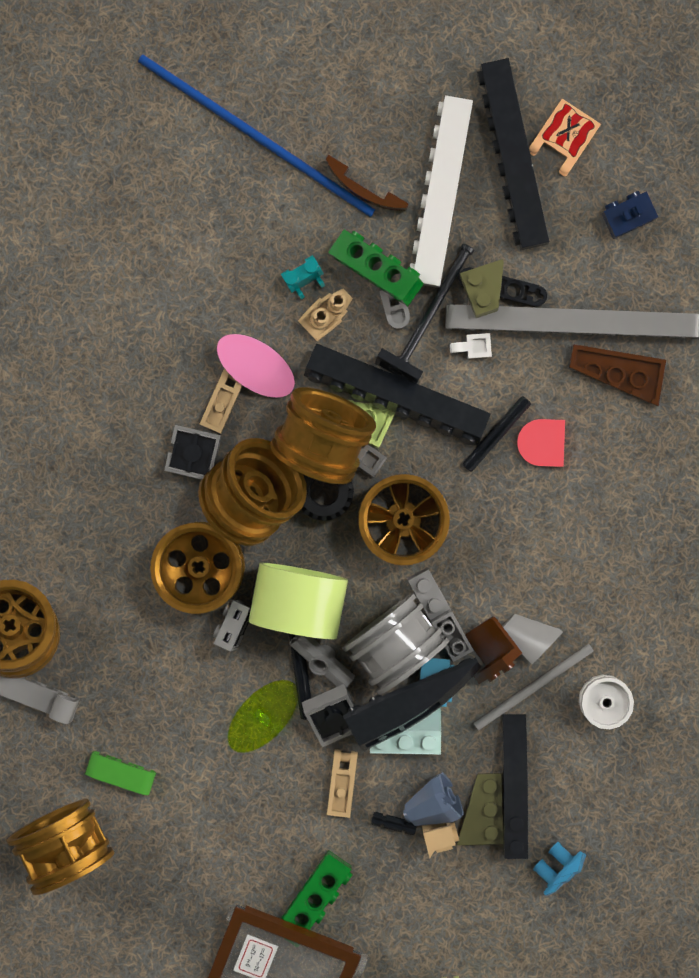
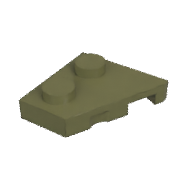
[460,259,504,318]

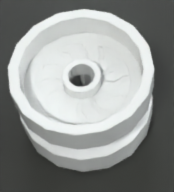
[579,674,634,729]

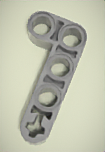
[0,676,80,724]

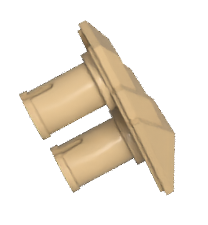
[298,289,353,341]

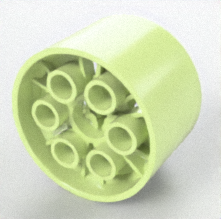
[248,563,348,639]

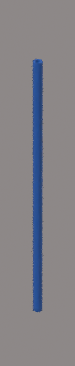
[138,55,375,218]

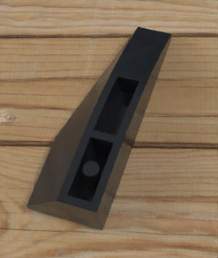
[343,657,481,751]

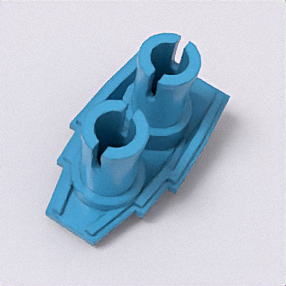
[533,842,586,896]

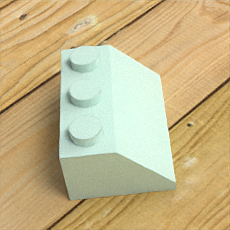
[370,707,441,755]

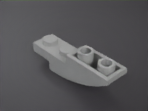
[407,567,474,662]

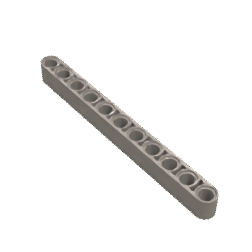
[445,305,699,339]

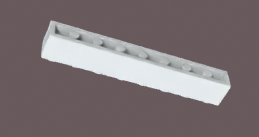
[410,95,473,288]

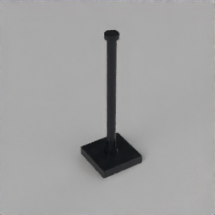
[375,244,474,384]

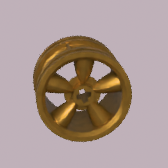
[359,474,450,565]

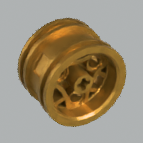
[270,387,376,484]
[0,580,60,678]

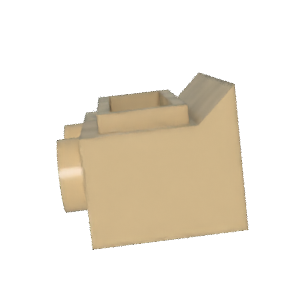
[422,822,459,858]

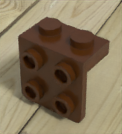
[465,617,522,684]

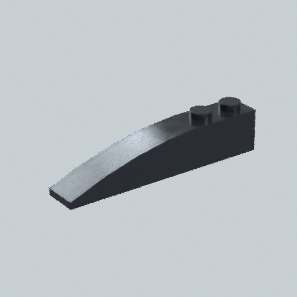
[502,714,528,859]

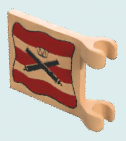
[529,99,601,177]

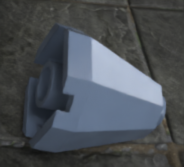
[403,772,464,826]

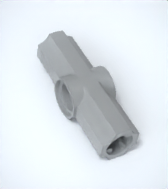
[289,635,355,688]

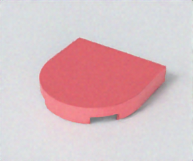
[517,419,565,467]

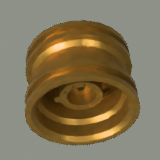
[198,438,307,546]

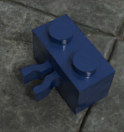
[602,191,658,239]

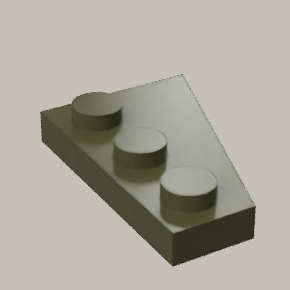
[456,773,503,845]

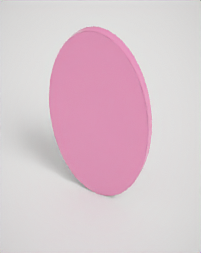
[217,334,295,398]

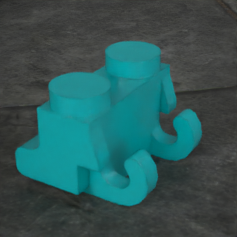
[281,255,325,300]

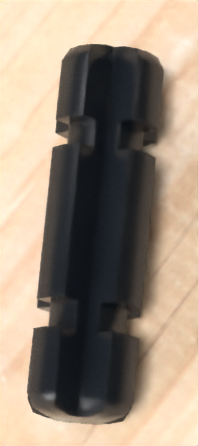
[371,812,417,835]

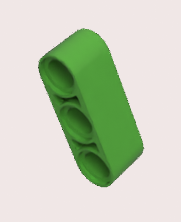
[85,751,156,795]

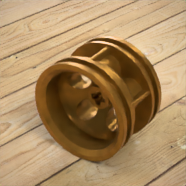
[150,522,245,614]
[7,799,115,895]

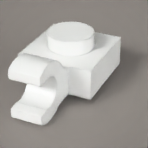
[450,333,492,359]

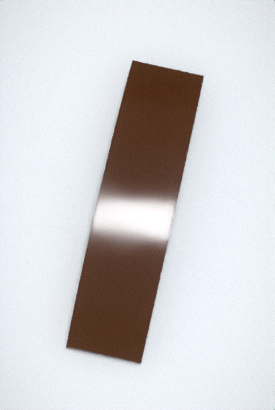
[326,155,409,211]

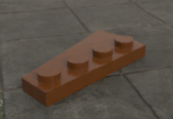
[569,344,666,406]

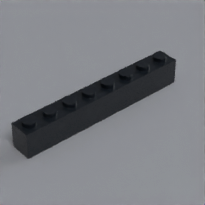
[477,58,550,251]
[304,343,491,446]

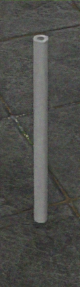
[474,644,594,731]

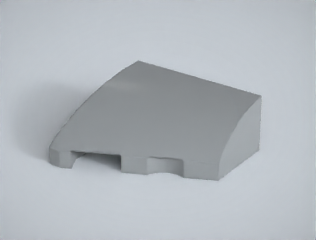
[502,614,563,664]

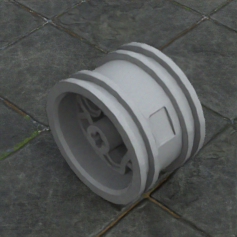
[342,593,450,695]

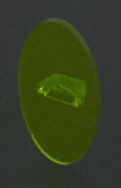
[228,680,298,752]

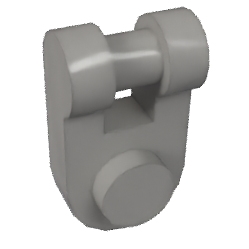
[379,290,410,329]

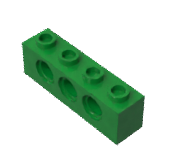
[328,229,424,307]
[281,850,353,947]

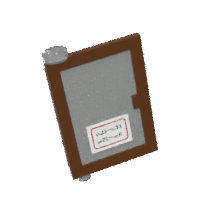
[208,904,369,978]

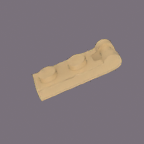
[200,368,243,434]
[327,749,358,818]

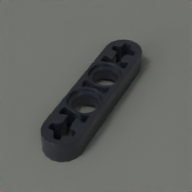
[458,267,547,307]

